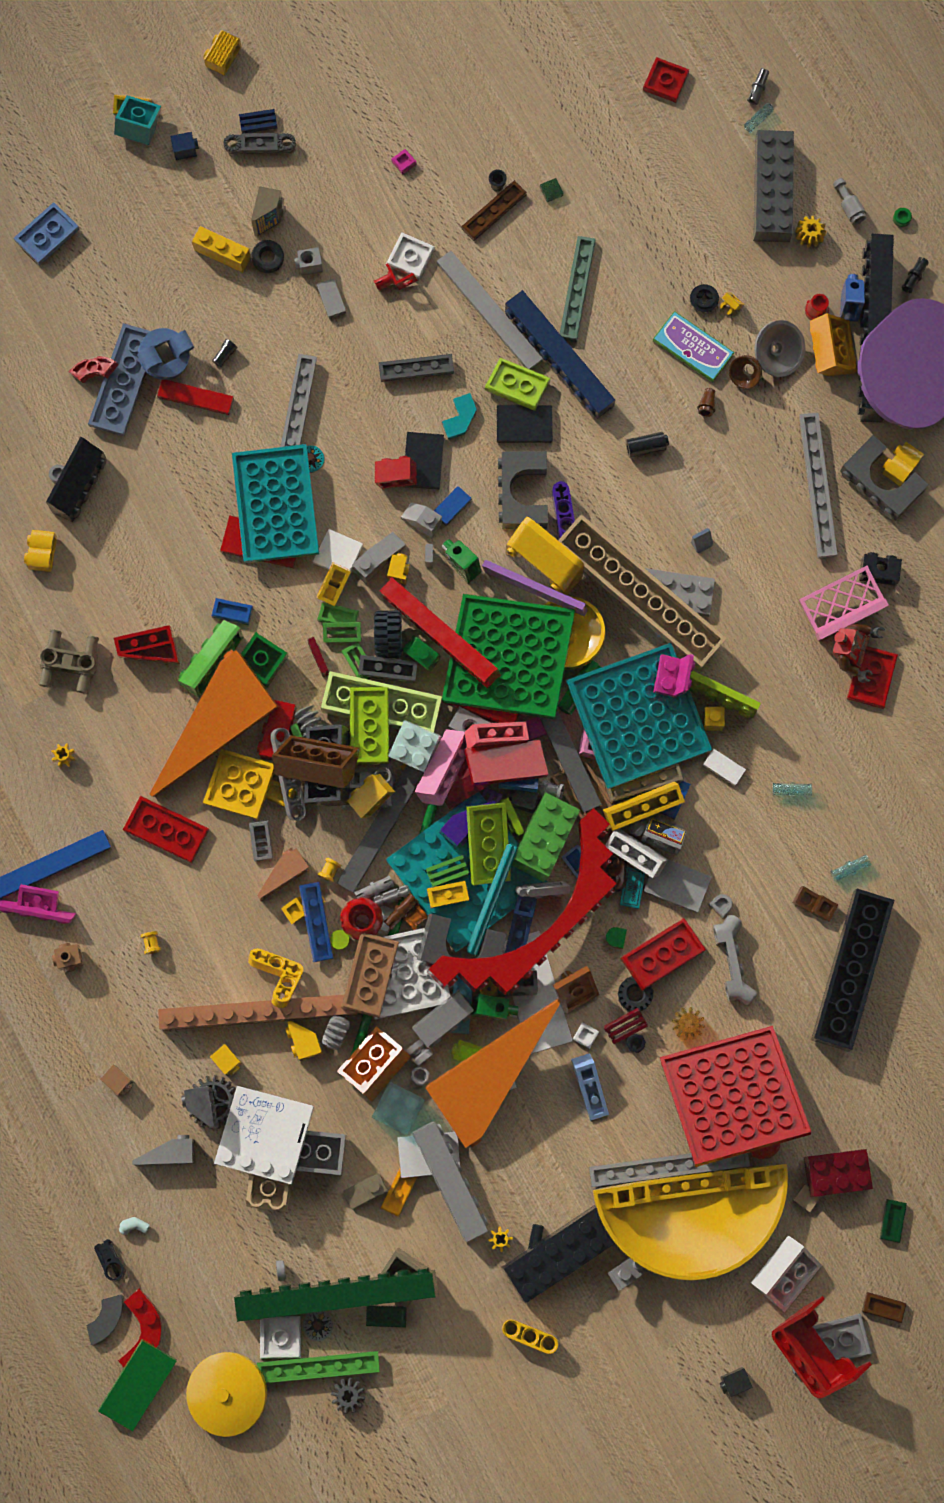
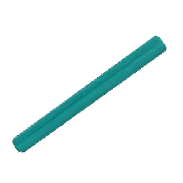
[466,844,518,955]

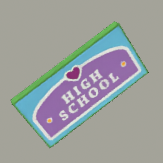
[653,311,734,383]

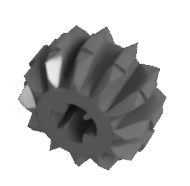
[331,1378,366,1414]

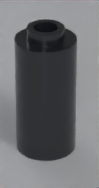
[626,432,669,458]

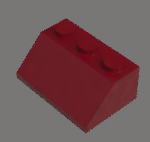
[444,758,491,809]

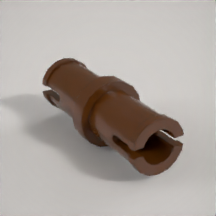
[383,893,419,930]

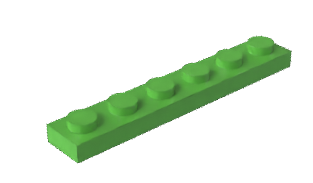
[257,1351,380,1383]

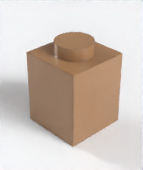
[100,1064,134,1096]

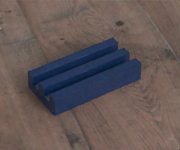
[239,109,278,134]

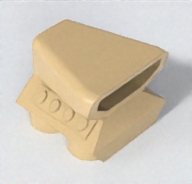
[246,1174,292,1212]

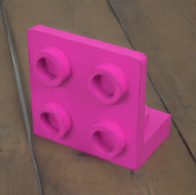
[653,654,695,698]

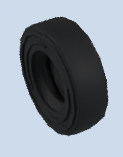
[251,240,284,273]

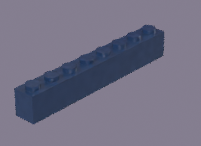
[505,290,616,419]

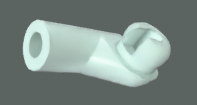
[119,1217,150,1235]

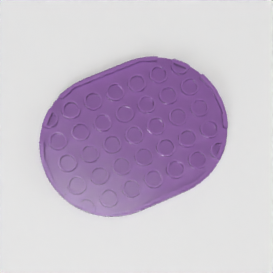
[858,298,944,430]

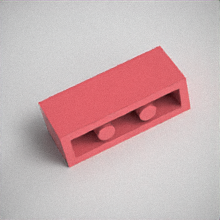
[464,722,529,748]

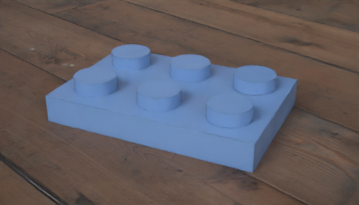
[14,202,80,265]

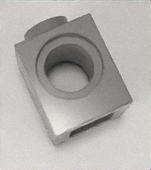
[295,247,323,275]

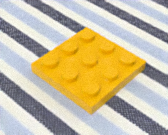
[203,749,274,820]

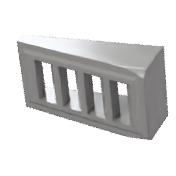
[249,820,273,861]

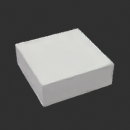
[572,1022,599,1049]

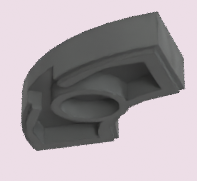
[86,1294,123,1345]

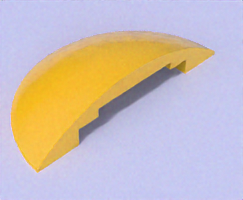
[593,1164,788,1280]

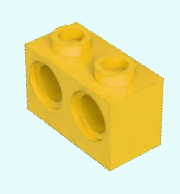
[317,562,351,606]

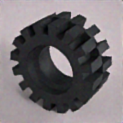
[618,976,654,1012]

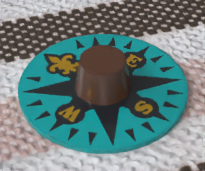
[307,445,324,472]

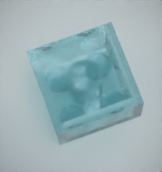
[372,1082,425,1136]

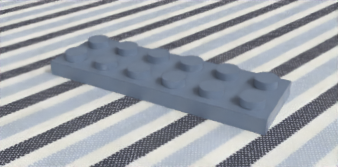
[88,323,151,436]

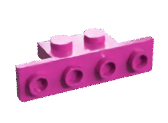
[0,884,76,924]

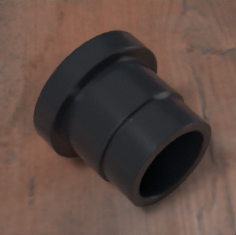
[489,169,507,191]

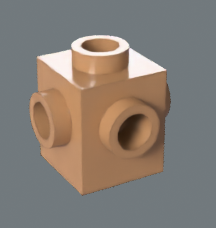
[52,943,84,973]

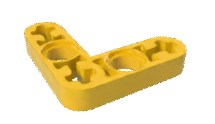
[248,948,303,1008]

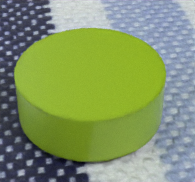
[330,930,350,950]

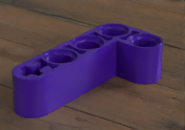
[552,481,575,539]

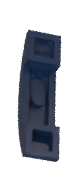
[505,894,537,953]

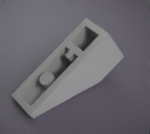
[352,532,406,584]
[132,1135,195,1165]

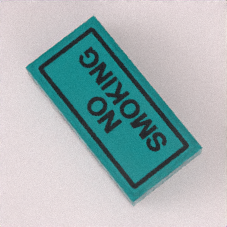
[620,867,645,909]

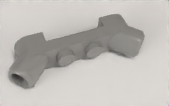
[713,915,757,1005]

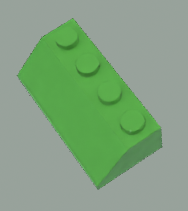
[178,620,244,698]

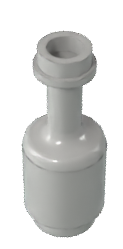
[833,178,866,224]

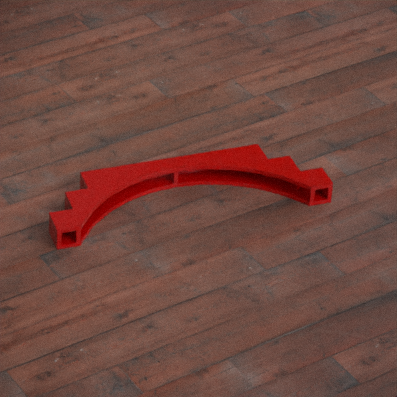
[427,808,617,995]

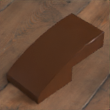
[792,886,838,922]

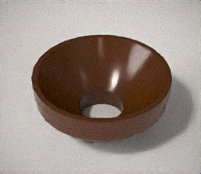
[729,355,762,389]

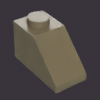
[344,1173,388,1209]

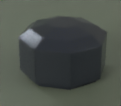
[625,1033,646,1053]

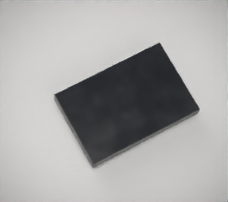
[497,405,553,443]
[403,432,444,490]

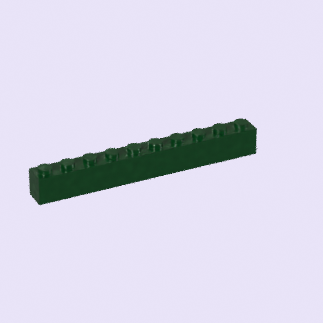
[234,1267,438,1322]

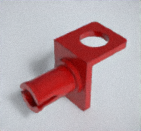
[374,263,418,291]

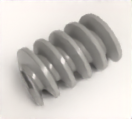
[294,705,324,738]

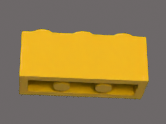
[192,226,251,273]

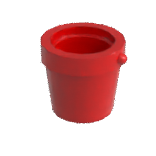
[805,294,829,320]

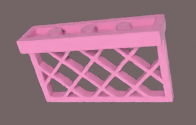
[799,566,889,641]

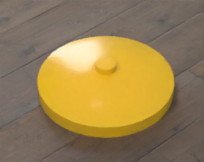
[544,596,606,670]
[186,1352,267,1437]

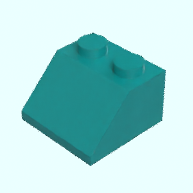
[114,95,161,145]

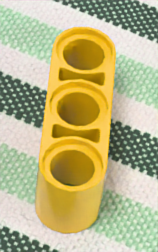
[502,1319,558,1354]

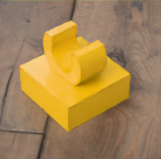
[720,292,744,315]

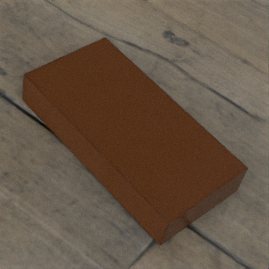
[862,1292,907,1323]

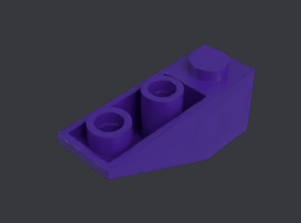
[439,800,496,848]

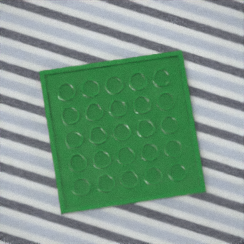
[442,594,575,719]

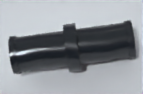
[901,257,929,293]

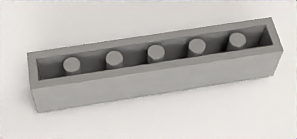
[411,1122,489,1242]

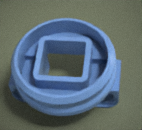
[137,328,194,380]

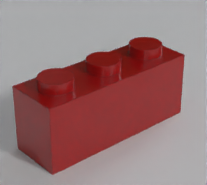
[257,700,297,761]

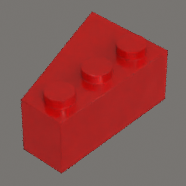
[114,625,180,664]

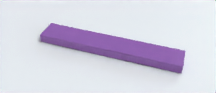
[482,560,587,617]

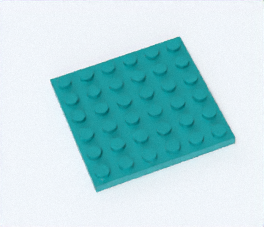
[567,643,712,789]
[386,792,548,953]

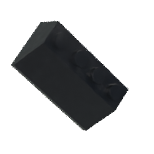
[46,436,107,523]
[304,724,350,806]

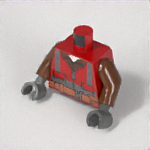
[833,623,885,683]

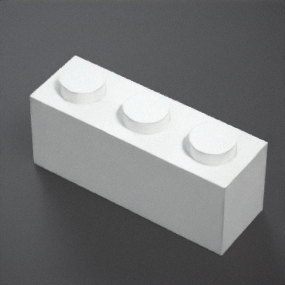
[605,829,668,878]

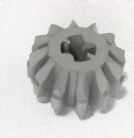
[322,1015,350,1050]

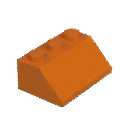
[337,1026,411,1102]

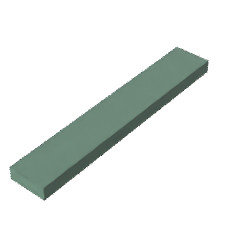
[560,236,596,343]

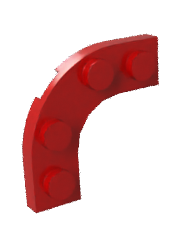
[118,1288,162,1367]

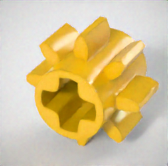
[51,743,76,768]
[488,1227,513,1252]

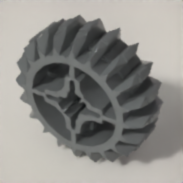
[189,1075,236,1129]

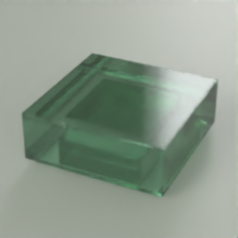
[539,178,564,202]

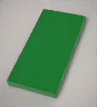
[98,1339,177,1432]

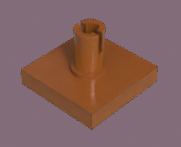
[553,966,600,1014]

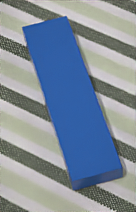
[299,882,334,962]

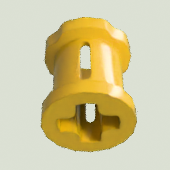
[318,858,342,883]
[140,931,162,955]

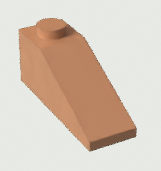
[257,848,310,901]

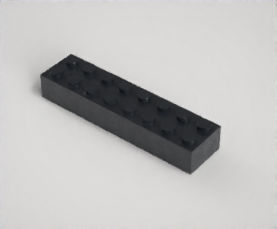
[811,888,895,1052]

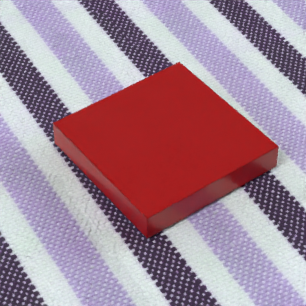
[643,57,690,103]

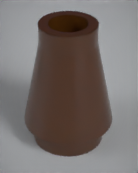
[697,388,716,417]

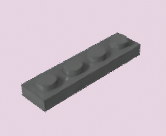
[378,354,454,382]

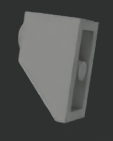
[401,502,442,538]

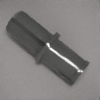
[747,68,769,105]

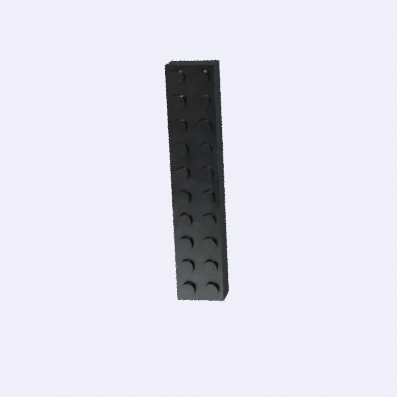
[857,233,894,423]

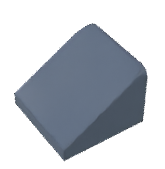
[691,528,713,553]

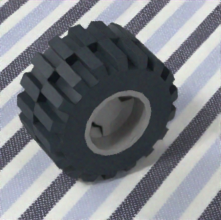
[374,610,402,658]

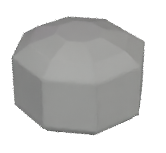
[411,1066,430,1086]

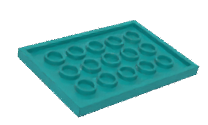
[232,444,319,563]

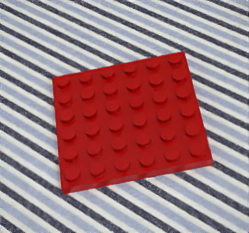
[660,1026,811,1167]

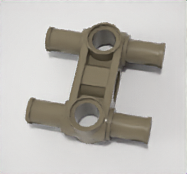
[38,629,99,694]

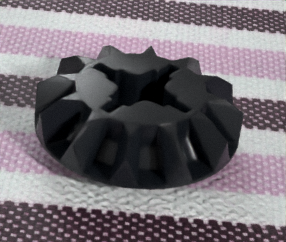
[689,284,719,313]

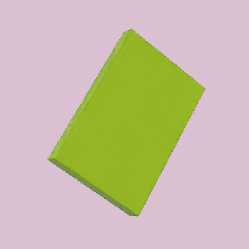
[485,358,551,411]

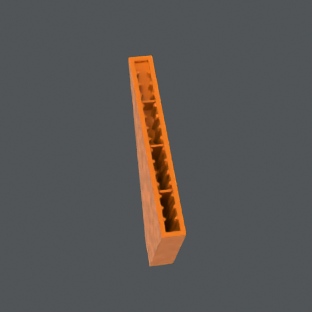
[149,650,279,797]
[426,998,561,1148]

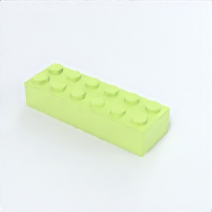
[321,671,442,733]

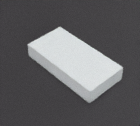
[703,749,746,786]

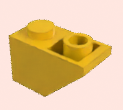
[285,1021,323,1061]

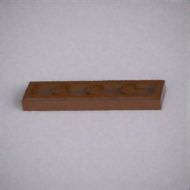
[461,180,527,241]

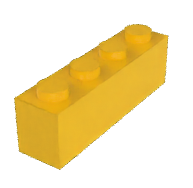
[603,782,685,830]

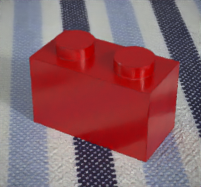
[375,456,416,489]

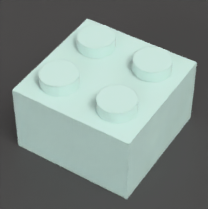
[388,720,441,772]

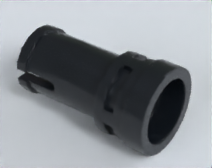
[212,339,238,367]

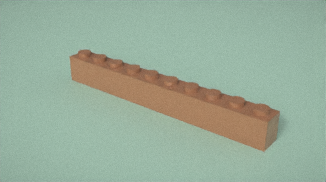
[158,994,358,1031]

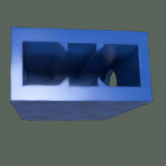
[840,274,864,322]

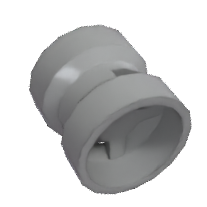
[406,1039,434,1066]

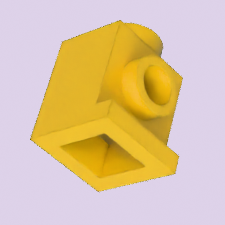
[387,553,410,585]

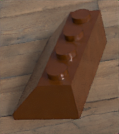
[272,735,360,788]

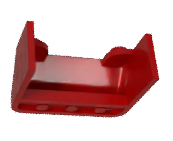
[772,1296,872,1399]

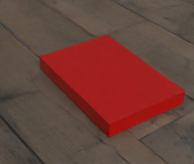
[847,646,898,709]

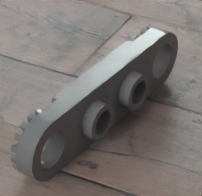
[223,133,296,154]

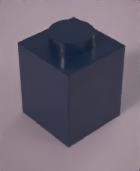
[170,132,199,160]

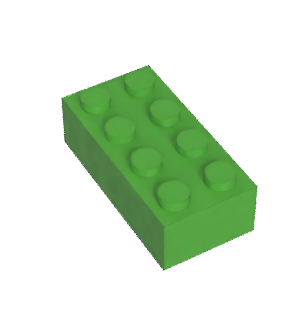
[511,793,580,882]

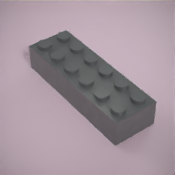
[753,130,794,242]

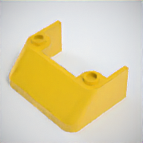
[506,517,585,595]

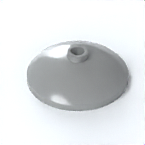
[754,320,805,377]

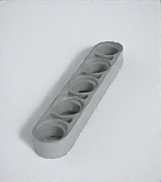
[271,728,306,821]

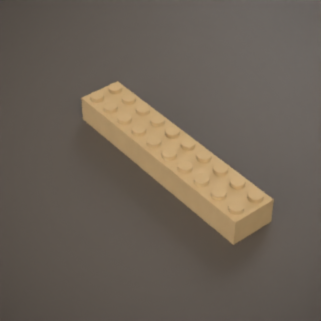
[558,514,726,669]

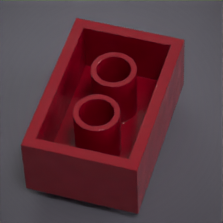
[804,1149,873,1197]

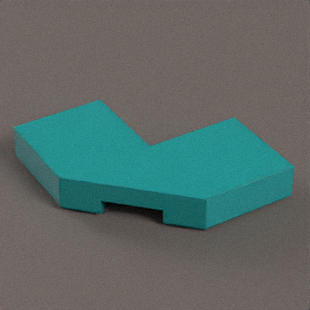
[442,393,477,440]

